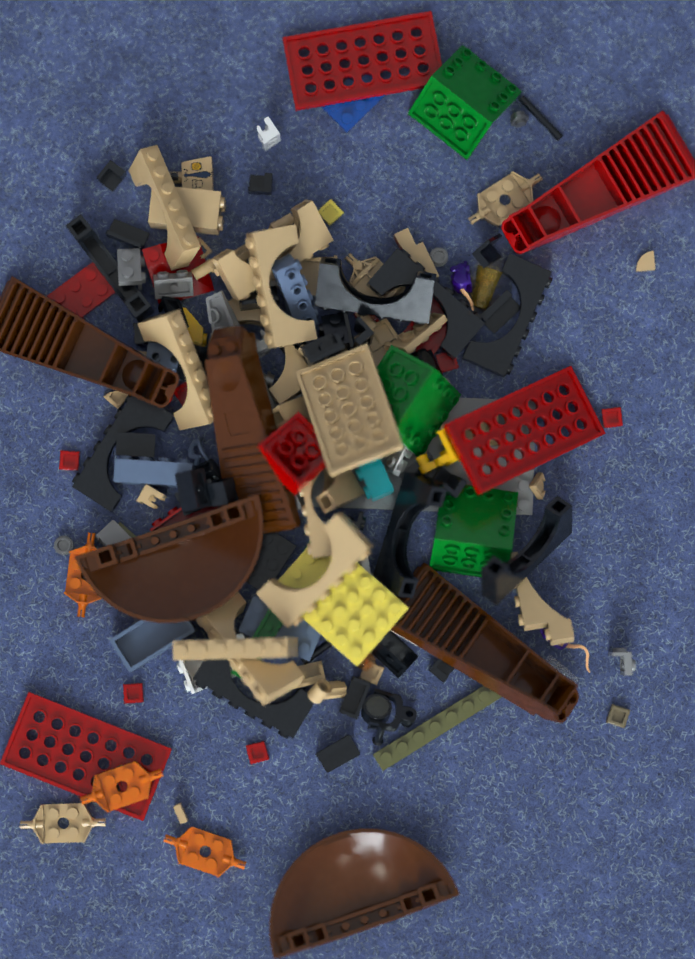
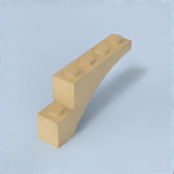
[510,552,574,646]

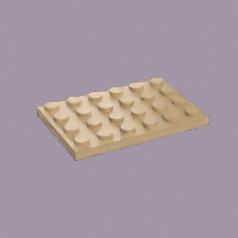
[296,344,404,477]

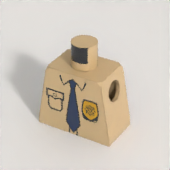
[170,156,214,191]

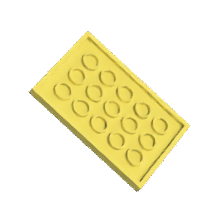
[278,548,409,667]

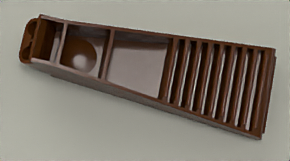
[0,275,179,408]
[205,326,301,533]
[391,563,579,723]

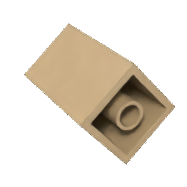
[148,187,226,235]

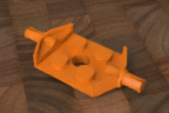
[64,533,102,618]
[80,761,164,813]
[163,826,246,878]

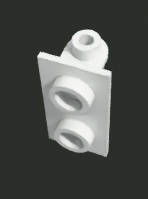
[385,447,412,477]

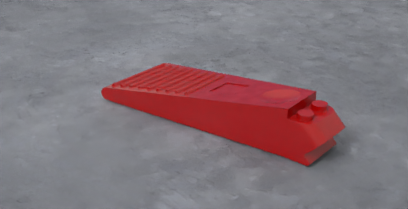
[501,110,695,254]

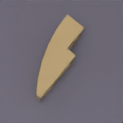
[394,228,439,279]

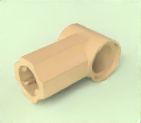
[307,679,347,704]

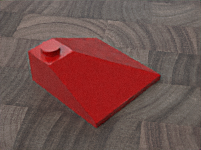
[142,236,214,304]
[258,412,326,496]

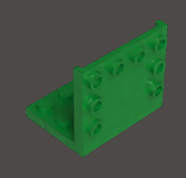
[408,45,522,160]
[377,345,461,457]
[429,484,518,577]

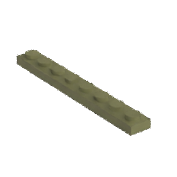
[373,686,502,771]

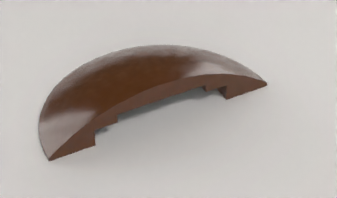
[75,494,263,623]
[269,829,460,959]

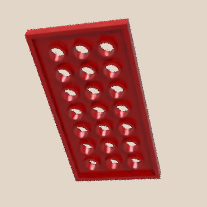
[282,11,442,111]
[443,366,606,495]
[0,692,172,821]

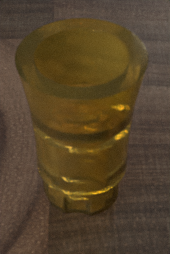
[471,265,503,310]

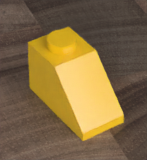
[182,307,208,345]

